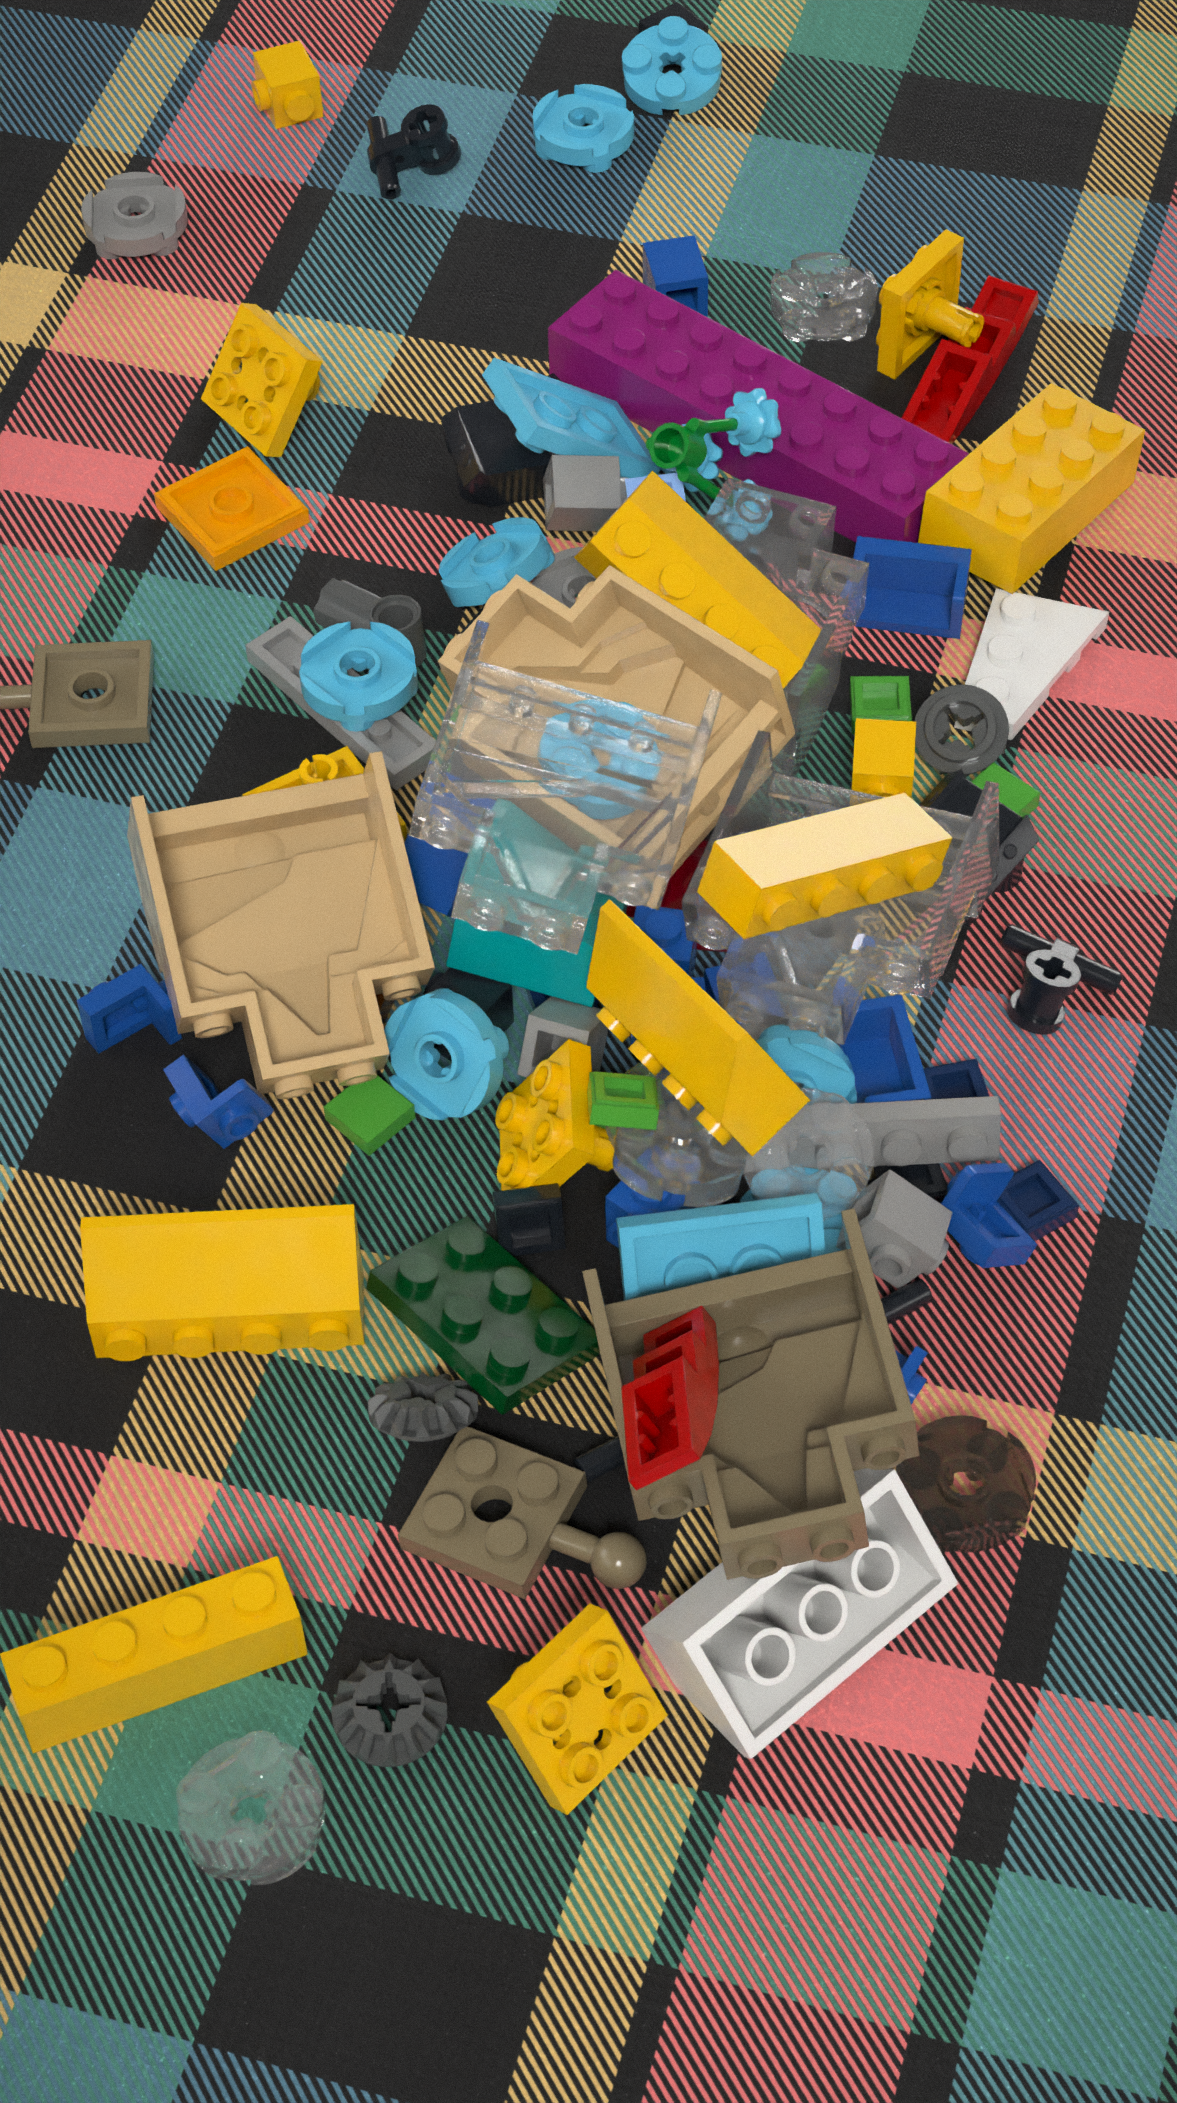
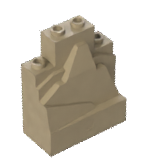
[582,1208,919,1580]

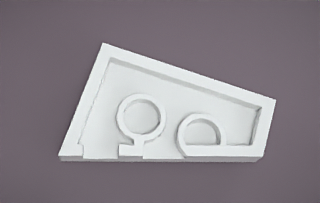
[954,588,1109,740]

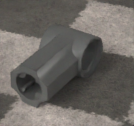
[314,578,427,668]

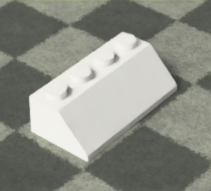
[641,1468,959,1759]

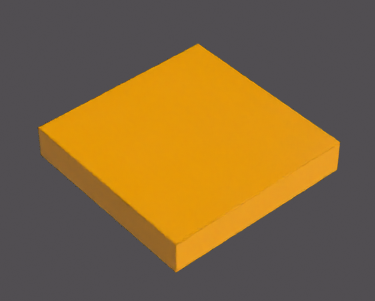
[154,446,310,571]

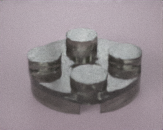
[896,1415,1036,1553]

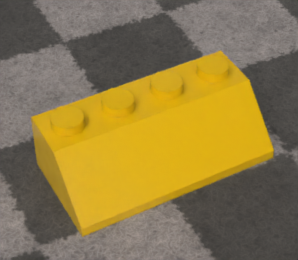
[574,470,825,688]
[586,899,810,1157]
[80,1204,365,1361]

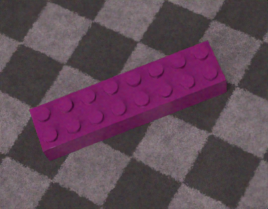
[548,269,969,543]

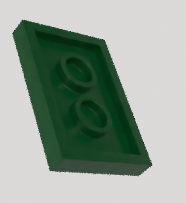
[366,1216,600,1415]

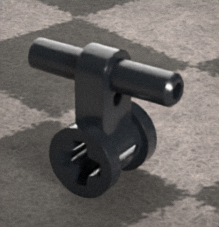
[367,104,461,199]
[1000,924,1123,1035]

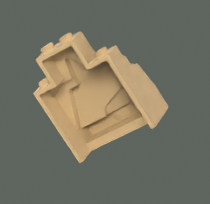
[438,565,796,907]
[127,751,435,1099]

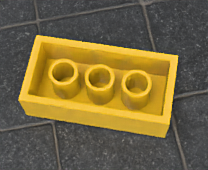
[918,383,1145,594]

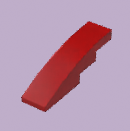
[902,275,1039,444]
[621,1305,719,1491]

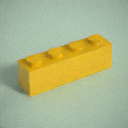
[697,793,953,939]
[0,1556,308,1753]

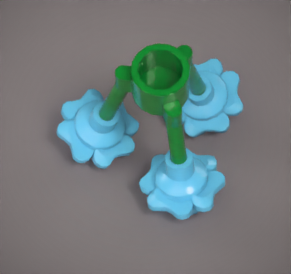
[646,388,782,546]

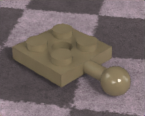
[0,640,154,748]
[398,1426,647,1599]

